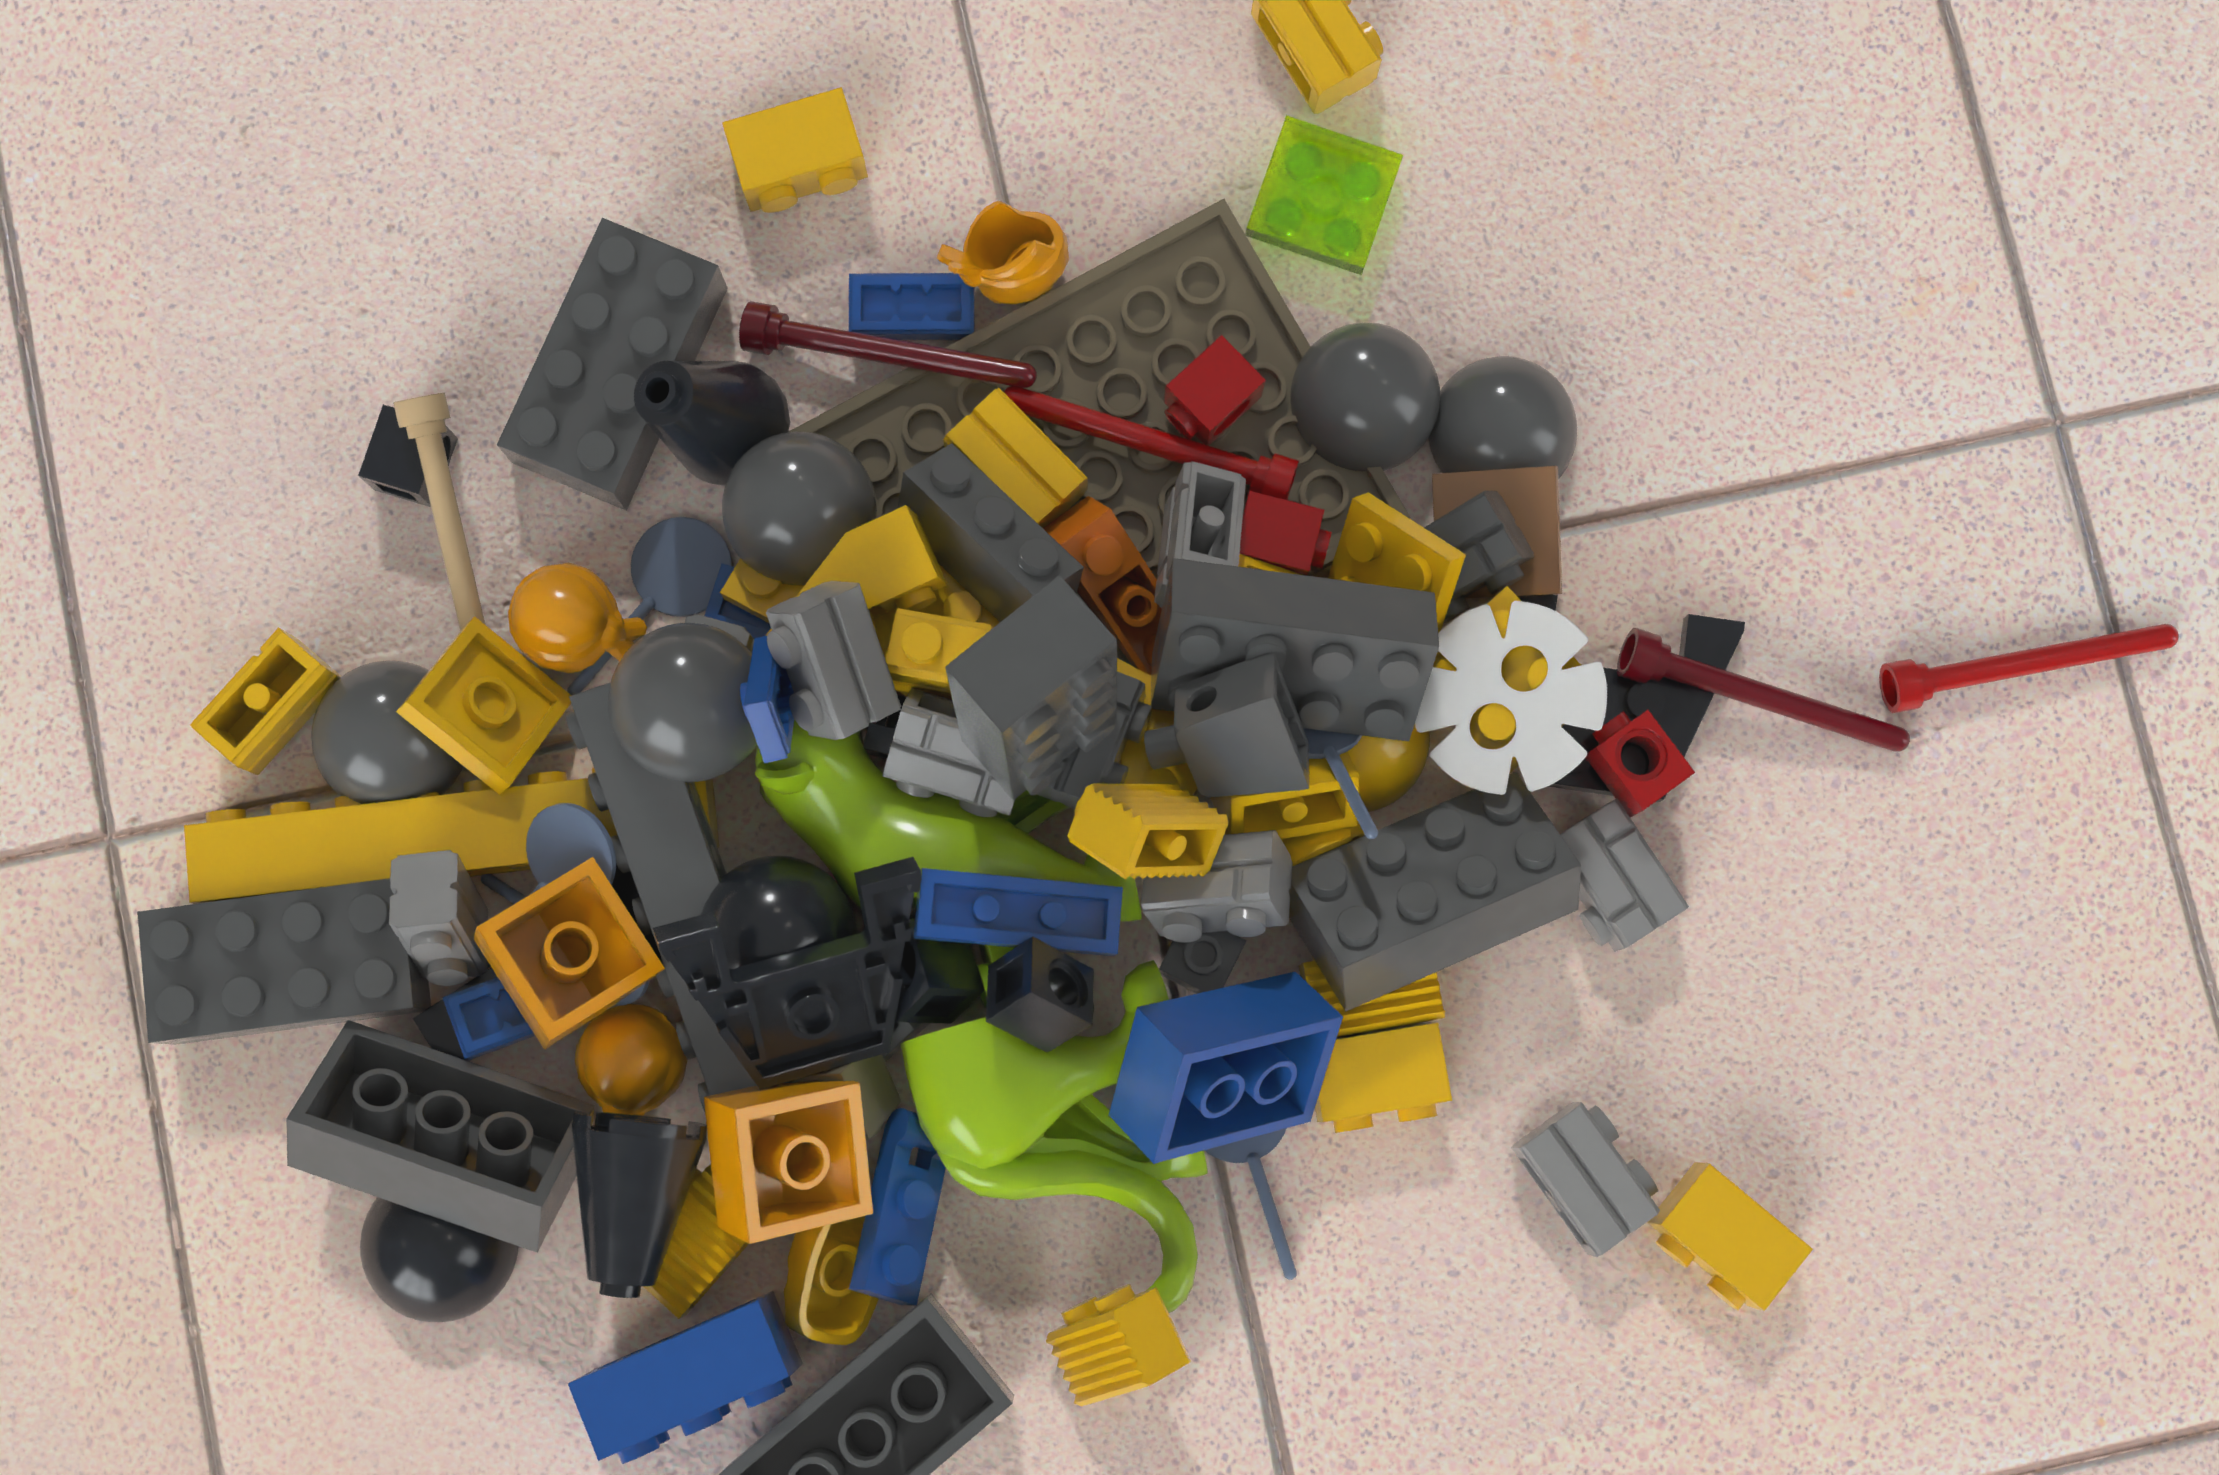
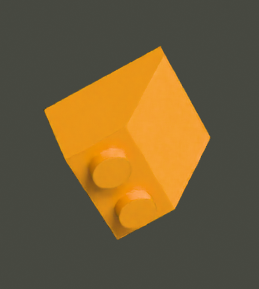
[473,857,665,1050]
[704,1081,873,1244]

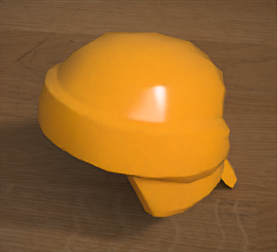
[936,201,1069,305]
[508,562,647,673]
[574,1004,688,1116]

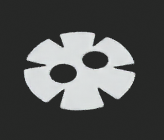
[1415,601,1607,795]

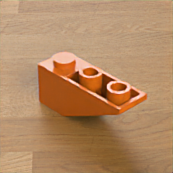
[1043,496,1162,675]

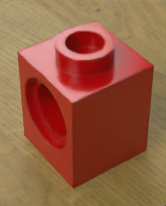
[1164,335,1266,446]
[1240,491,1332,576]
[1585,710,1695,817]

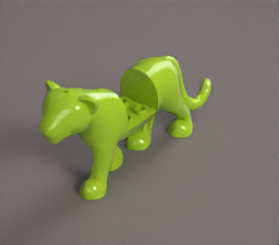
[755,719,1208,1313]

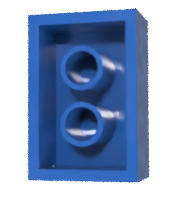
[1109,971,1343,1164]
[568,1291,803,1464]

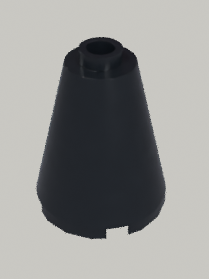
[634,361,790,486]
[572,1111,707,1298]

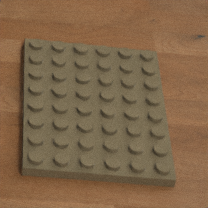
[789,199,1411,666]

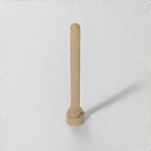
[393,392,485,631]

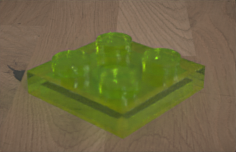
[1245,115,1403,275]

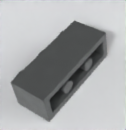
[897,443,1084,622]

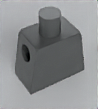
[1144,652,1309,797]

